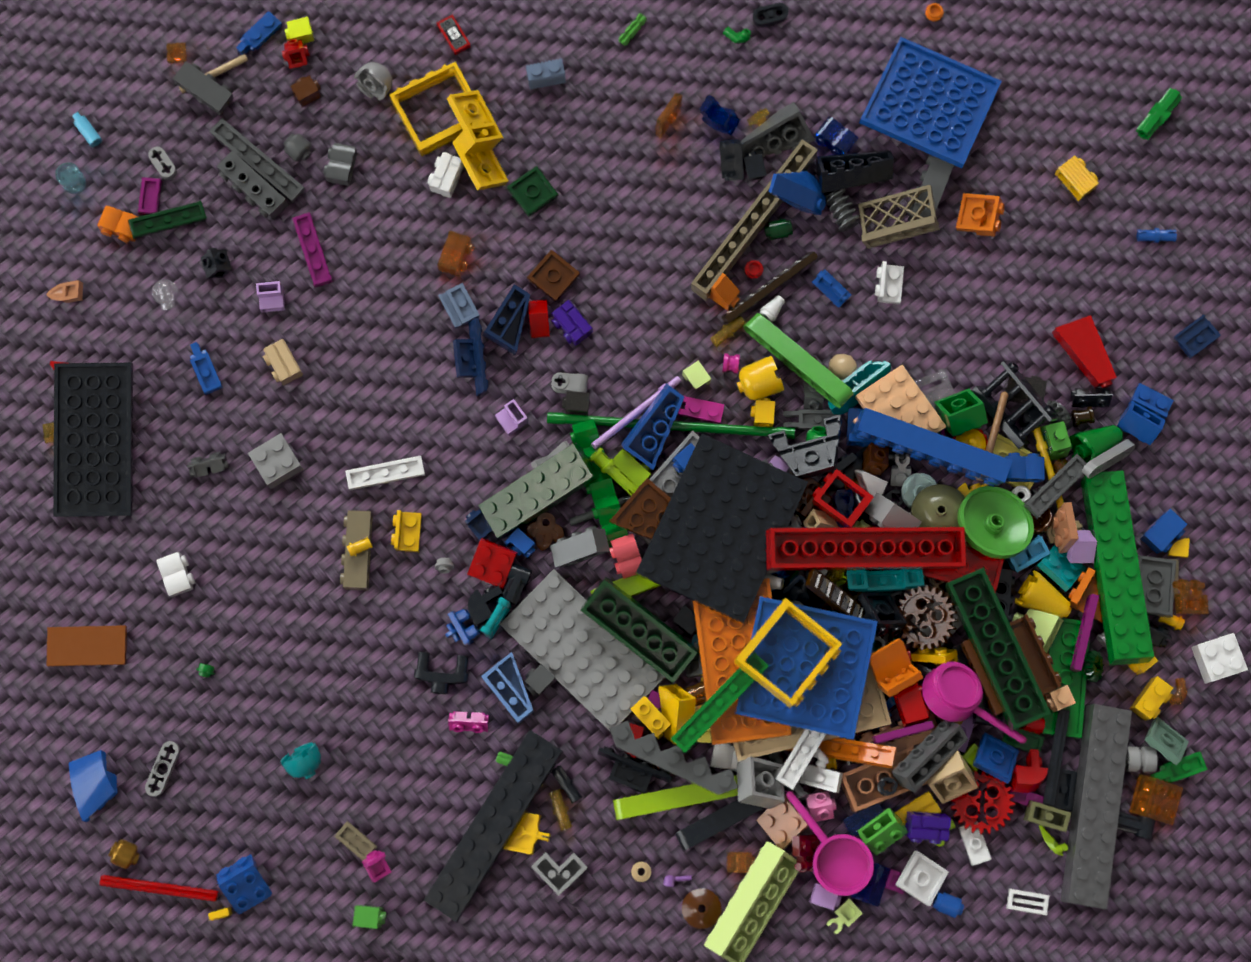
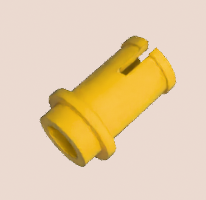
[346,536,373,557]
[1158,615,1185,630]

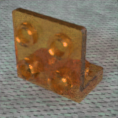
[1129,774,1183,825]

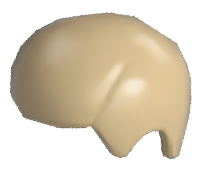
[828,354,857,381]

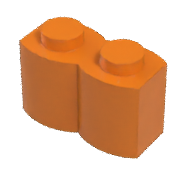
[97,205,139,243]

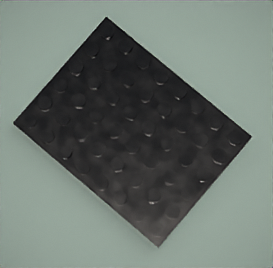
[636,434,808,624]

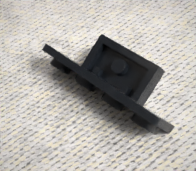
[818,446,867,496]
[597,746,673,794]

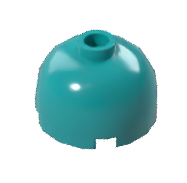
[280,742,321,779]

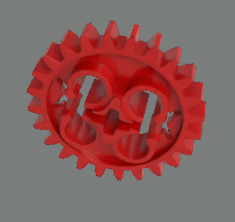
[950,771,1015,835]

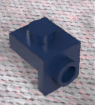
[465,509,493,541]

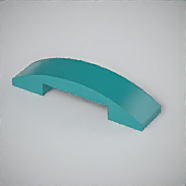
[846,569,925,592]

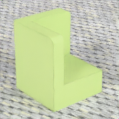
[682,360,711,389]

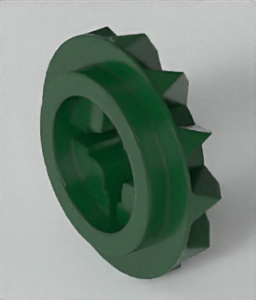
[1083,650,1104,682]

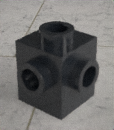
[200,248,232,278]

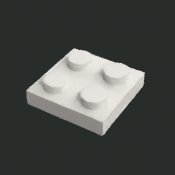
[895,850,949,906]

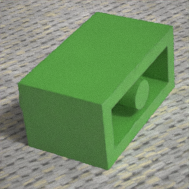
[353,905,386,929]

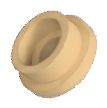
[631,862,651,882]

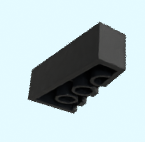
[816,151,894,193]

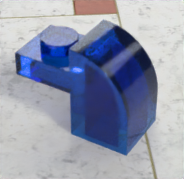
[699,95,741,135]

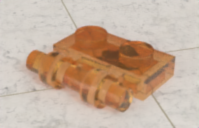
[1172,579,1209,615]

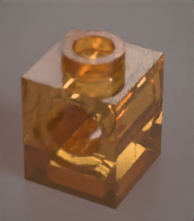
[726,852,755,873]

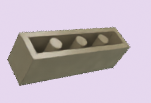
[340,510,373,591]

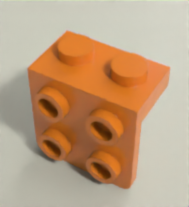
[1068,568,1103,623]
[869,639,923,697]

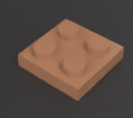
[1051,502,1079,553]
[756,793,808,850]

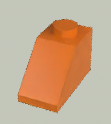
[710,273,740,311]

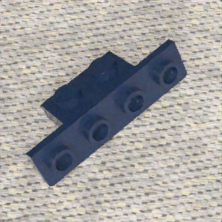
[453,318,488,396]

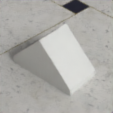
[855,469,888,496]

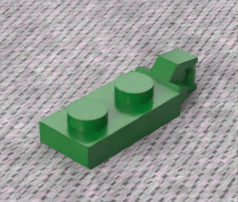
[1150,751,1208,783]

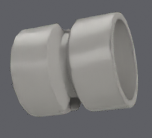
[1125,747,1157,772]

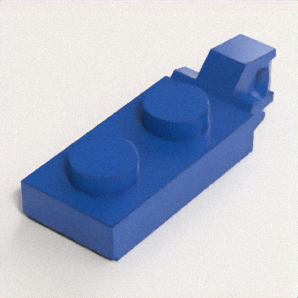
[236,11,282,55]
[190,342,223,395]

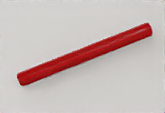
[100,875,218,901]

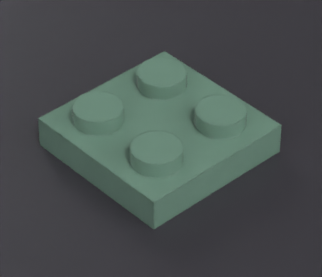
[1144,717,1189,765]

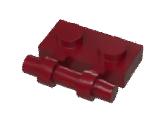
[792,835,820,872]

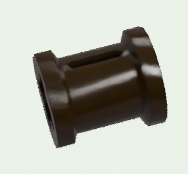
[1071,407,1095,427]

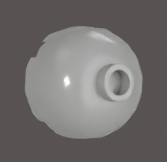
[354,62,392,100]

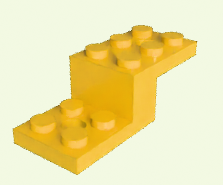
[447,90,508,191]

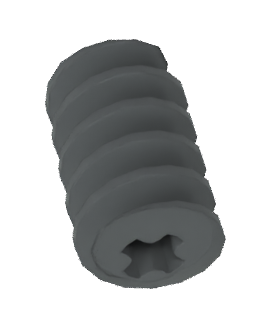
[825,189,859,232]

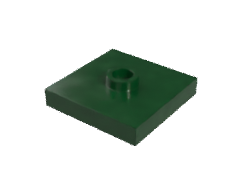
[507,166,559,217]

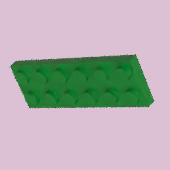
[1041,618,1090,738]

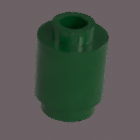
[764,219,793,240]

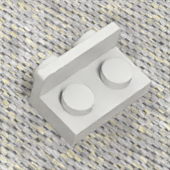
[875,261,904,304]

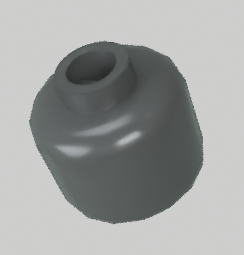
[284,134,312,162]

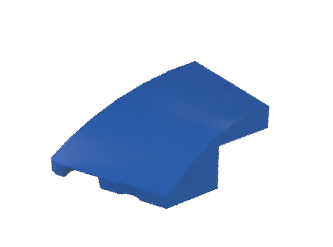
[69,750,117,822]

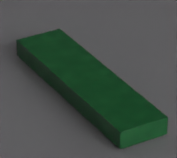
[128,201,207,239]

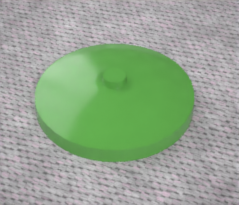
[957,486,1034,559]

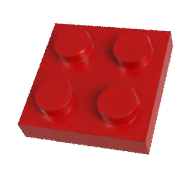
[467,538,517,589]

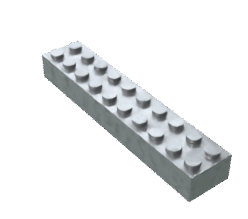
[1061,704,1132,909]

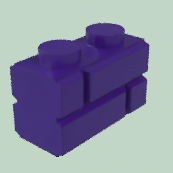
[551,300,593,346]
[905,811,951,844]

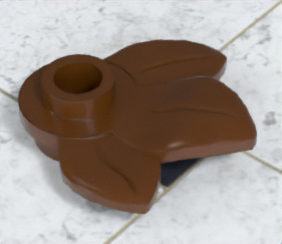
[526,512,564,551]

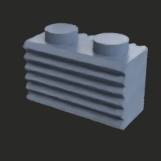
[526,58,566,90]

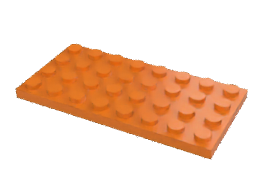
[693,578,792,745]

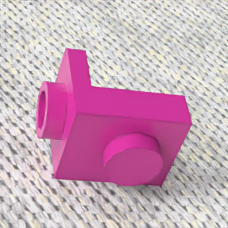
[362,850,391,883]

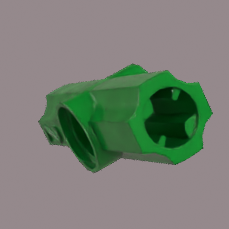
[1136,88,1183,140]

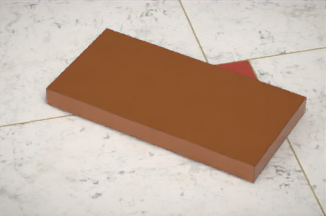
[46,625,127,667]

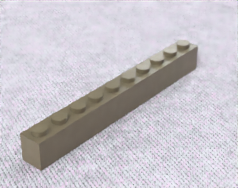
[691,139,818,301]

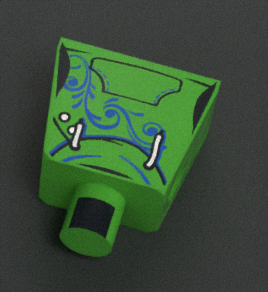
[1040,421,1071,461]

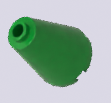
[1069,425,1123,463]

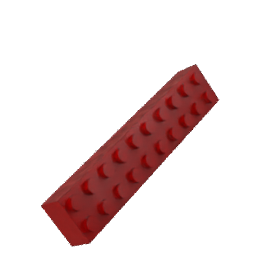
[766,527,966,570]

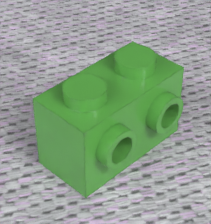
[858,808,908,856]

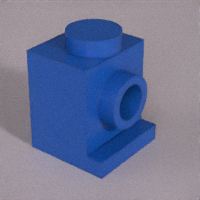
[505,528,535,558]

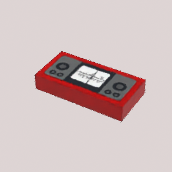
[436,15,471,55]

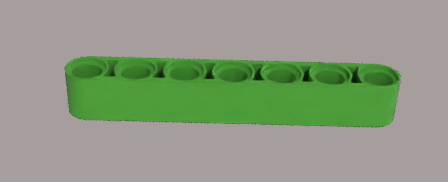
[744,313,854,408]

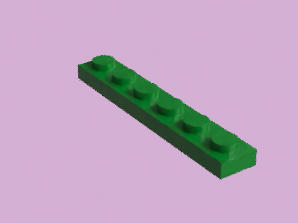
[671,652,769,753]

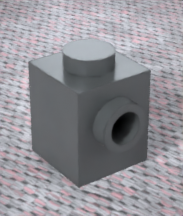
[525,664,556,696]

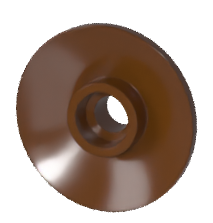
[682,888,721,929]

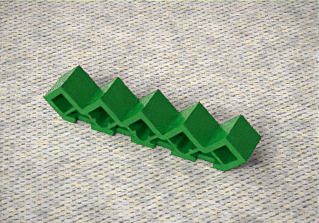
[570,419,628,548]

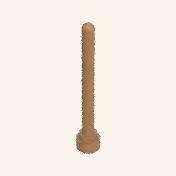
[976,391,1008,481]

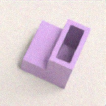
[256,281,285,313]
[495,399,528,436]
[1067,530,1097,563]

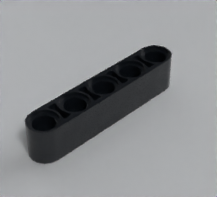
[674,800,763,851]

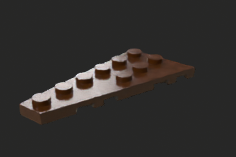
[609,478,671,540]

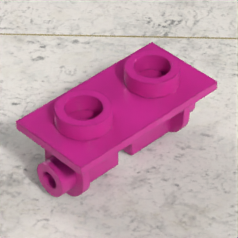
[448,711,489,733]

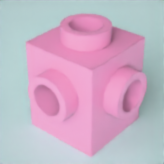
[806,791,836,822]

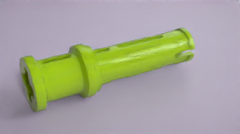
[589,447,639,496]

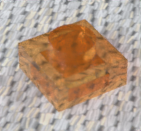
[167,43,187,64]

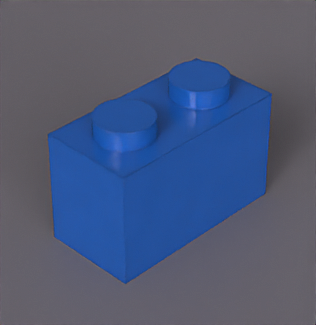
[1117,401,1165,445]
[1140,508,1187,554]

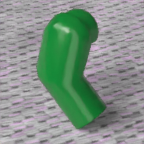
[723,26,751,43]

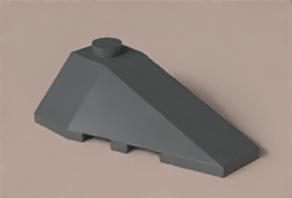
[741,102,815,158]

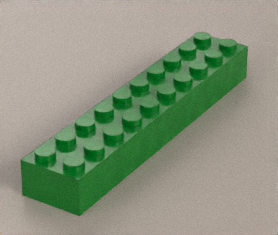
[1081,471,1154,665]

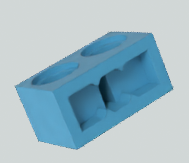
[1006,534,1050,572]

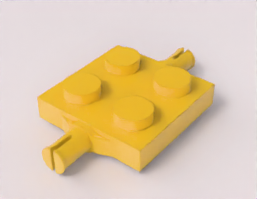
[503,813,551,855]

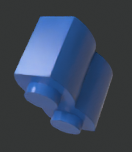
[1004,453,1045,483]

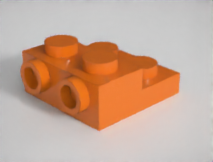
[956,193,1005,237]

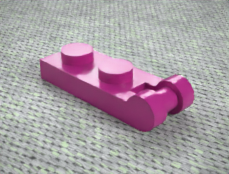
[677,396,724,424]

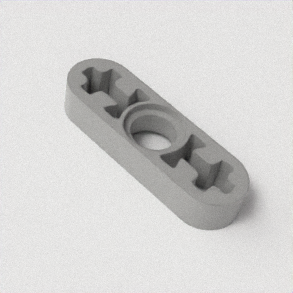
[145,741,181,797]

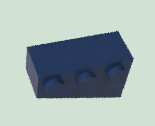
[483,284,530,355]

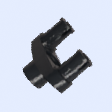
[414,652,469,695]

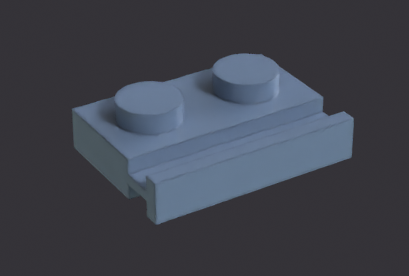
[438,283,480,329]

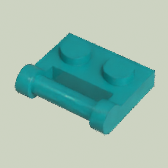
[480,597,512,640]

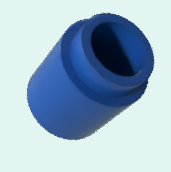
[933,892,964,918]

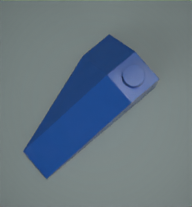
[769,171,826,215]

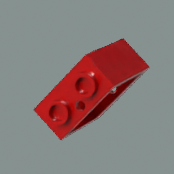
[812,469,874,528]

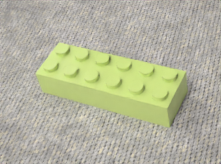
[704,841,799,962]

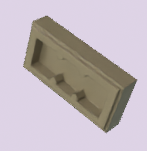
[334,821,378,861]

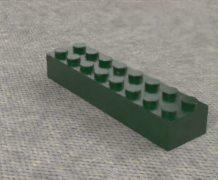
[945,567,1051,731]

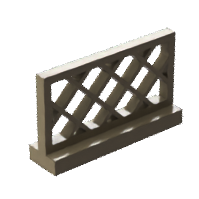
[858,185,940,249]

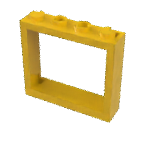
[389,62,471,157]
[734,598,842,708]

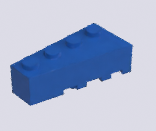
[621,383,685,470]

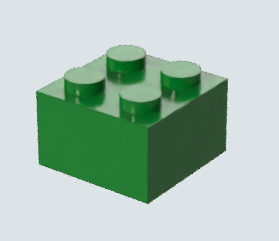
[934,389,988,436]

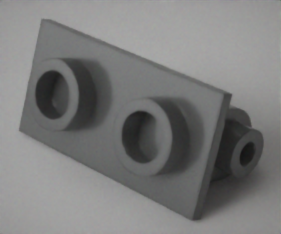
[187,452,229,478]

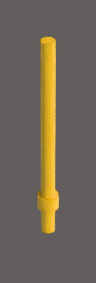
[1033,427,1064,509]

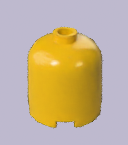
[737,356,784,400]

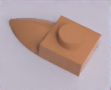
[46,280,83,303]

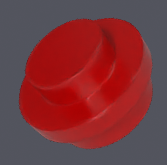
[744,260,763,279]

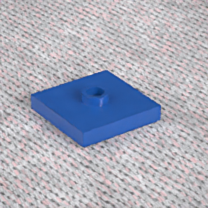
[972,733,1019,784]

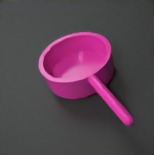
[922,662,1027,744]
[786,791,874,896]

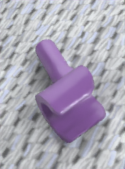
[663,875,692,887]

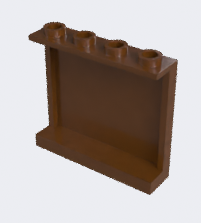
[960,614,1062,716]

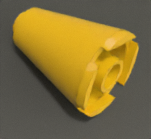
[1015,570,1072,619]

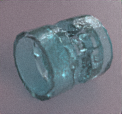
[55,162,86,194]

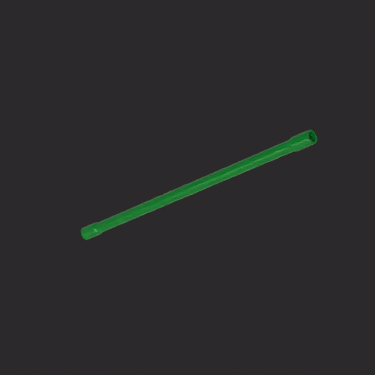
[547,412,795,439]

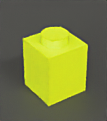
[285,17,314,43]

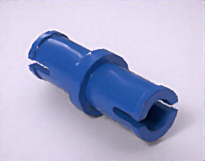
[1137,228,1177,243]

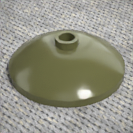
[911,484,965,527]

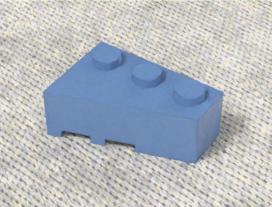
[481,652,534,724]

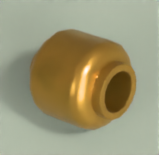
[108,839,140,869]

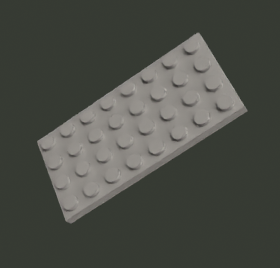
[500,569,665,731]

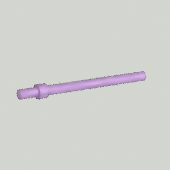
[591,376,681,449]

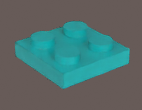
[1037,544,1086,592]

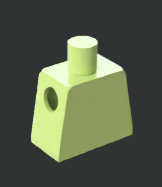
[1012,609,1063,653]

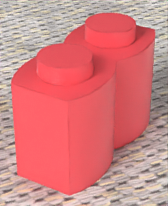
[609,534,642,579]

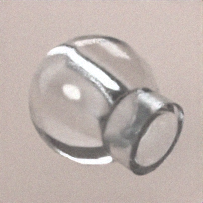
[152,279,178,310]

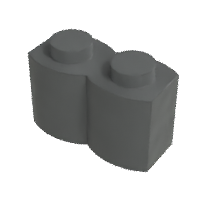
[323,143,357,186]

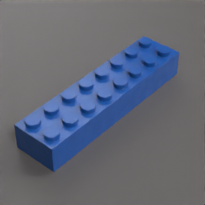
[852,408,1013,487]

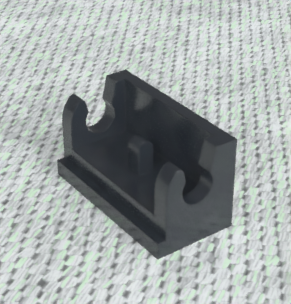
[719,139,744,181]

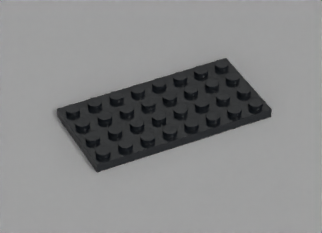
[53,362,133,517]

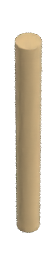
[179,54,248,94]

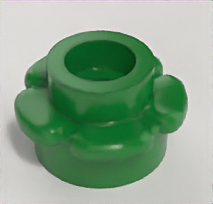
[196,663,215,678]

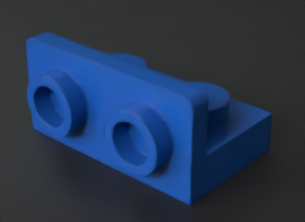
[1128,383,1174,419]

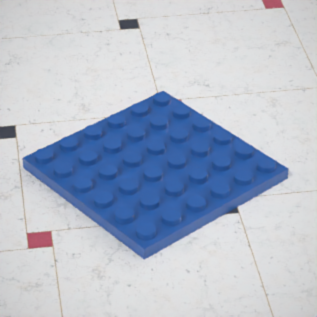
[859,37,1002,168]
[735,596,878,740]

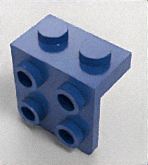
[216,854,272,914]

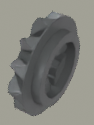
[1046,400,1071,425]

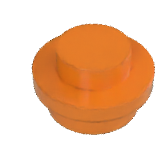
[925,3,944,22]

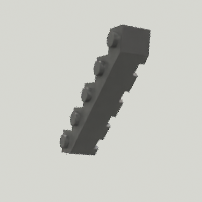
[609,721,738,795]

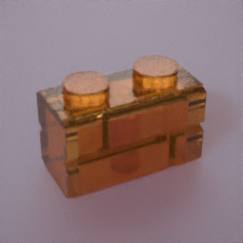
[437,231,474,277]

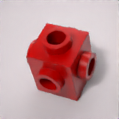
[282,39,310,69]

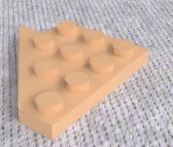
[853,365,947,433]

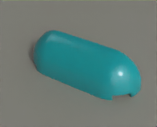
[828,360,891,415]

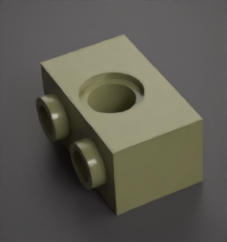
[1023,801,1071,832]

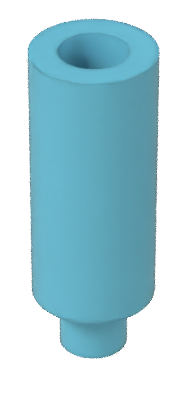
[72,112,102,147]

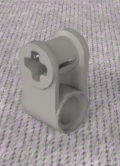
[551,372,588,396]

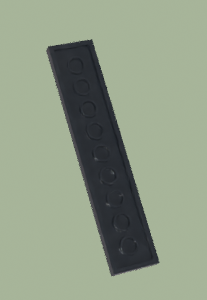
[424,730,564,922]

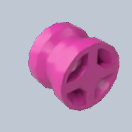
[722,353,740,373]

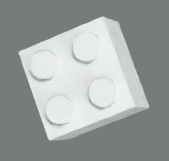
[1191,633,1248,684]

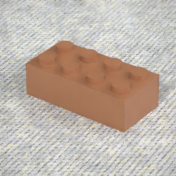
[841,746,928,813]

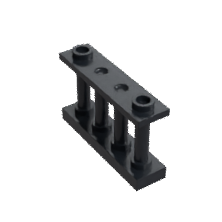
[971,360,1058,449]

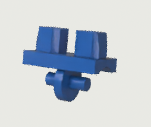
[445,609,480,645]

